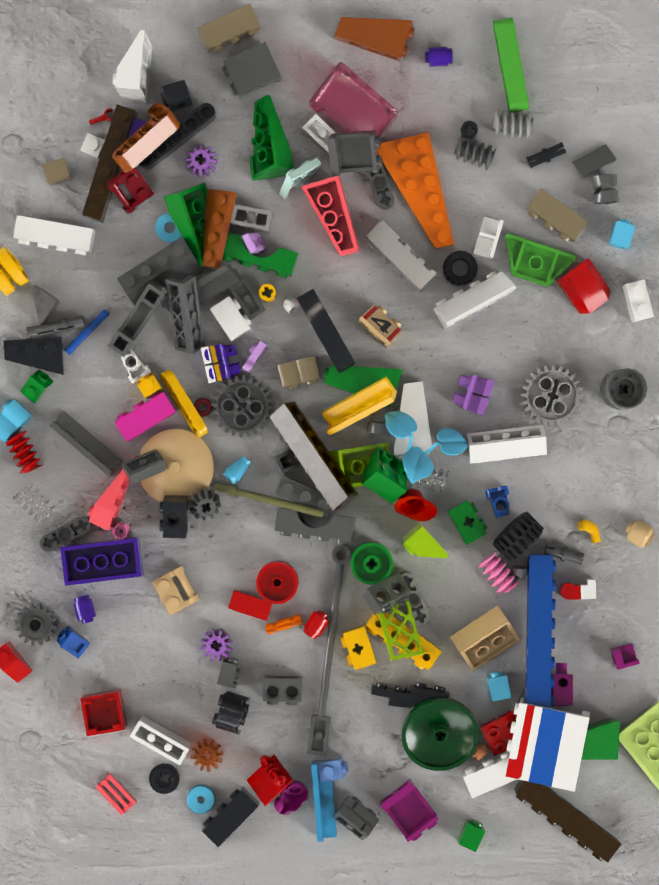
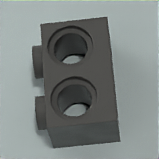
[363,573,411,615]
[263,676,302,705]

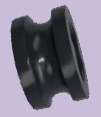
[460,121,478,139]

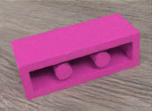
[114,391,177,442]

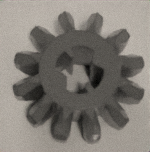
[188,487,221,521]

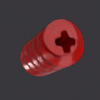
[6,431,43,474]

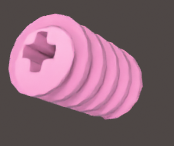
[479,551,519,593]

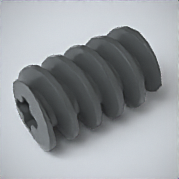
[454,135,496,170]

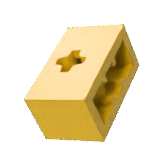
[340,625,376,670]

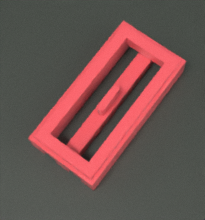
[96,773,136,815]

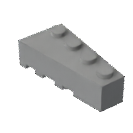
[366,220,437,292]

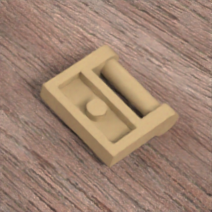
[152,566,200,615]

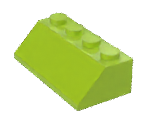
[402,523,449,558]

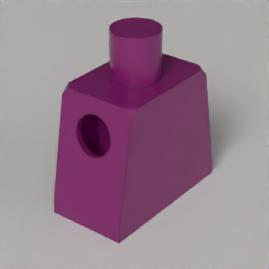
[551,663,573,707]

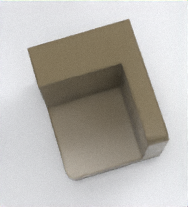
[42,158,72,185]

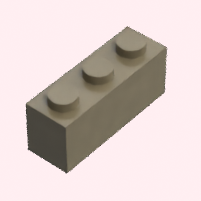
[198,4,261,53]
[526,188,588,243]

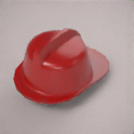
[394,489,437,521]

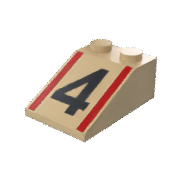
[358,305,402,348]

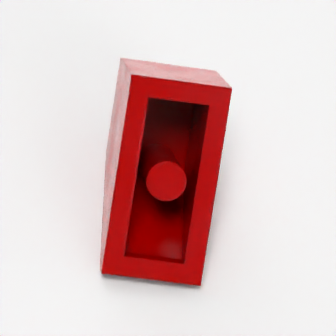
[0,641,33,683]

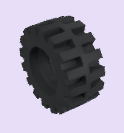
[443,250,478,286]

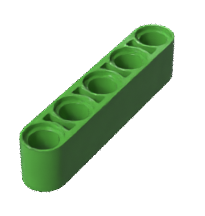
[493,17,529,113]

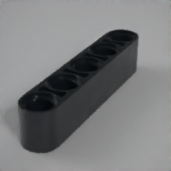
[139,103,216,170]

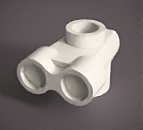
[121,350,151,384]

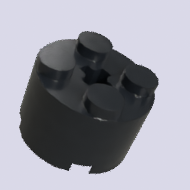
[212,691,250,735]

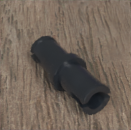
[526,142,566,169]

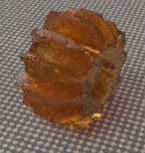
[191,738,224,772]

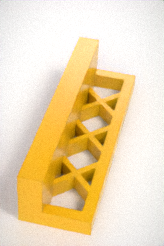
[322,376,397,436]

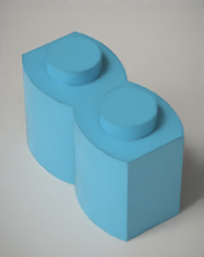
[0,399,33,443]

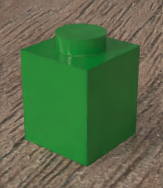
[457,819,486,852]

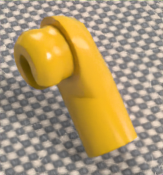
[577,519,601,543]

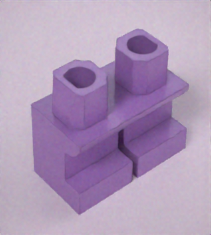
[452,375,495,416]

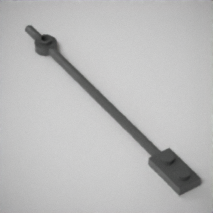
[307,543,351,756]

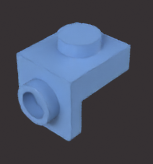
[317,756,348,782]

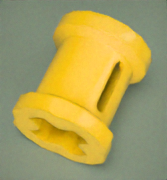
[259,284,277,302]

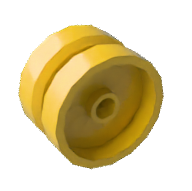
[0,246,29,296]

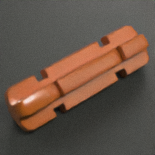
[265,614,303,634]

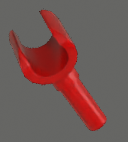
[89,108,113,125]

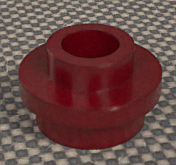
[194,398,213,417]

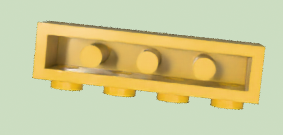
[366,612,442,670]

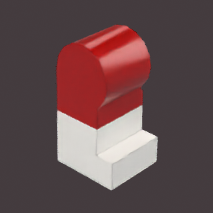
[559,578,596,600]

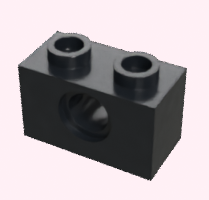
[160,80,193,112]
[159,495,188,538]

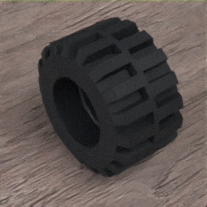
[493,511,544,562]

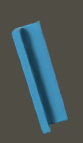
[311,759,337,842]

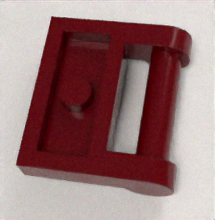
[107,167,154,214]

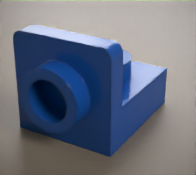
[57,626,90,659]

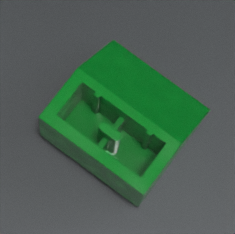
[362,446,407,504]

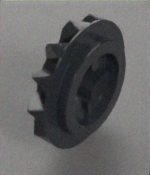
[149,763,180,794]

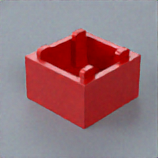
[80,689,127,736]

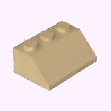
[450,605,520,672]

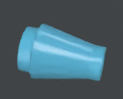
[223,456,251,484]

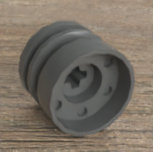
[600,368,648,410]

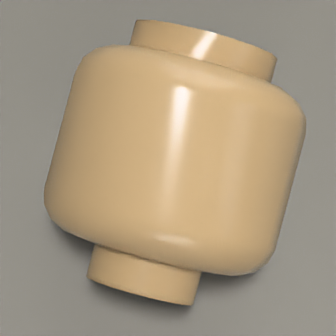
[625,520,655,548]

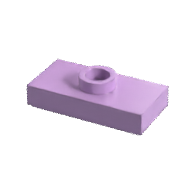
[242,233,267,254]

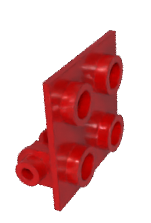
[480,710,517,756]
[247,754,293,807]

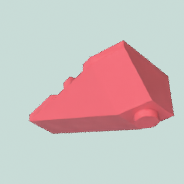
[88,456,137,530]

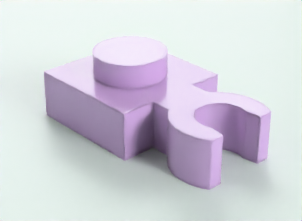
[242,341,267,372]

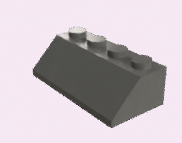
[117,237,204,305]

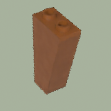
[335,17,415,62]

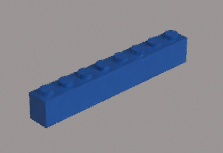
[525,555,556,708]

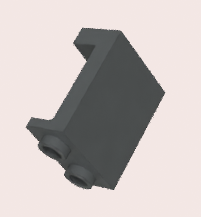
[222,42,282,99]
[327,130,383,177]

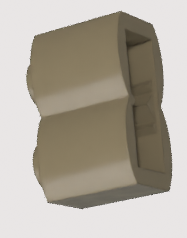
[277,356,320,390]

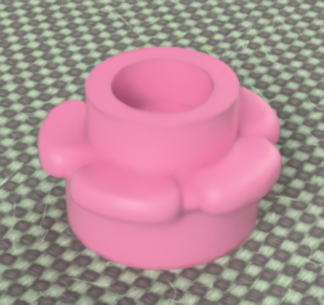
[112,522,130,540]

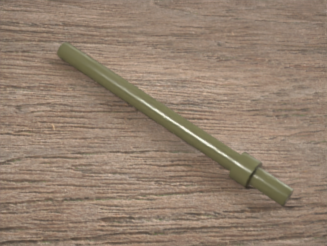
[214,482,324,518]

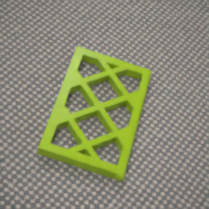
[378,598,424,661]

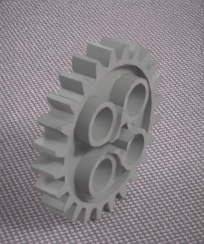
[520,365,584,427]

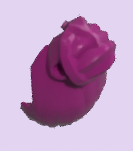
[274,780,308,815]

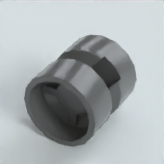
[592,174,619,205]
[366,408,395,436]

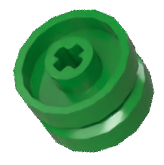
[350,541,393,585]

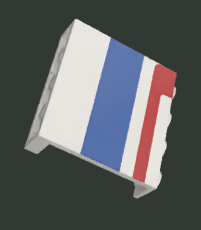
[503,697,590,792]

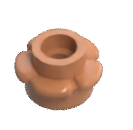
[473,744,490,761]

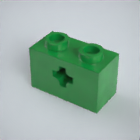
[447,500,487,545]

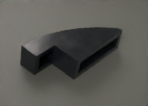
[297,289,356,373]

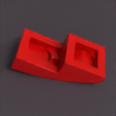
[228,590,272,621]

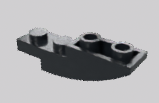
[370,682,449,707]

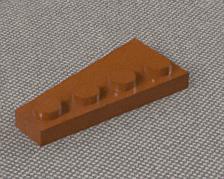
[202,189,237,269]

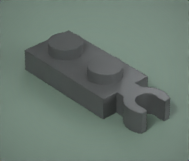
[229,268,266,320]

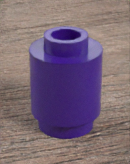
[425,46,453,67]
[73,595,96,624]

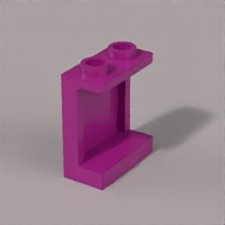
[380,779,438,842]

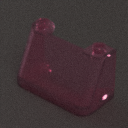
[309,62,398,137]

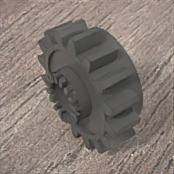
[15,603,58,646]

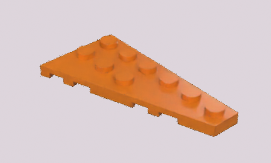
[378,132,454,249]

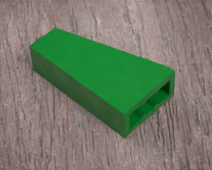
[322,365,403,407]
[581,718,620,760]

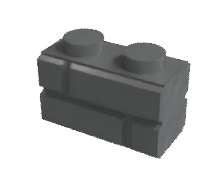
[332,796,379,840]

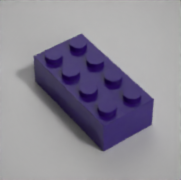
[60,537,144,586]

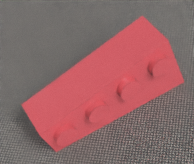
[301,176,361,257]

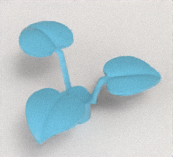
[384,411,468,484]

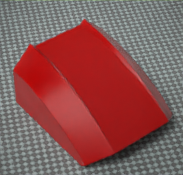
[556,258,611,314]

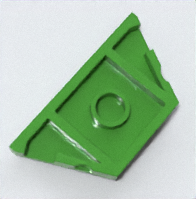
[505,233,577,288]

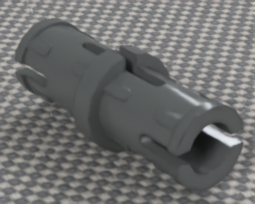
[544,542,584,565]

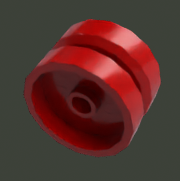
[256,560,299,604]

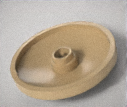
[139,429,214,502]

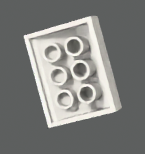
[112,30,152,104]
[433,271,517,329]

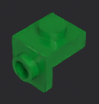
[20,370,53,404]

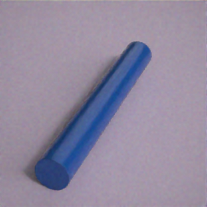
[64,309,109,355]

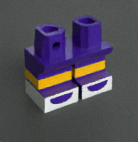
[201,344,241,384]

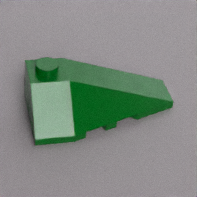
[250,95,294,181]
[164,183,207,267]

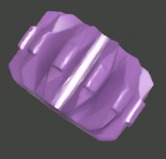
[185,144,218,178]
[201,629,233,661]

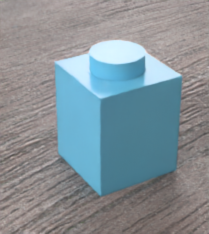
[608,219,635,250]
[487,671,511,702]

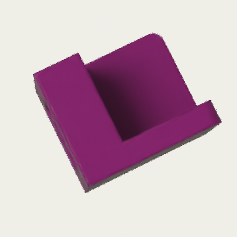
[610,643,640,670]

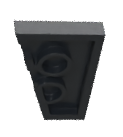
[3,337,64,375]

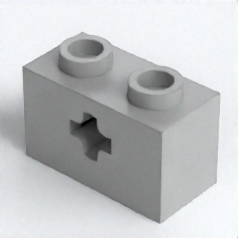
[230,204,273,233]

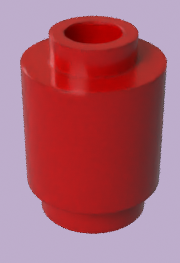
[303,610,329,639]

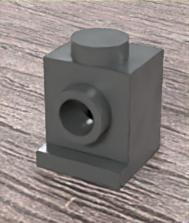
[217,657,240,689]

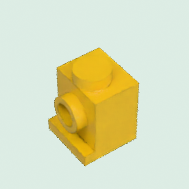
[137,372,163,398]

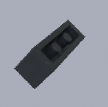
[202,787,259,847]

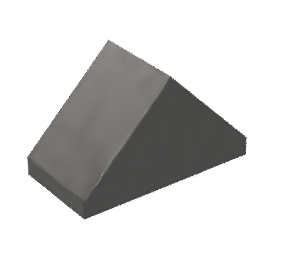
[31,285,60,324]

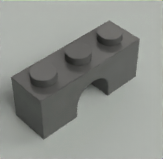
[276,476,332,517]

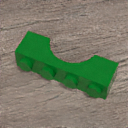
[222,232,298,278]

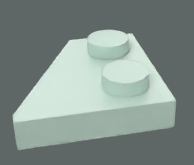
[279,158,321,199]

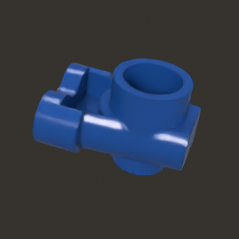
[485,486,510,518]

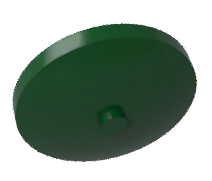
[401,697,479,771]

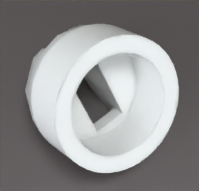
[283,297,300,314]

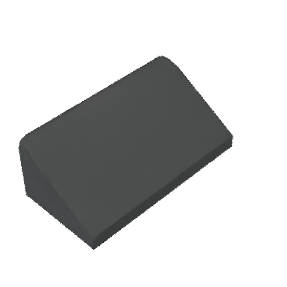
[572,144,617,179]
[121,449,166,485]

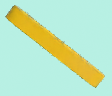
[160,369,208,438]

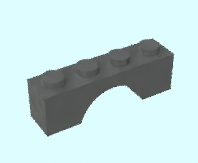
[108,279,167,357]
[275,508,356,544]

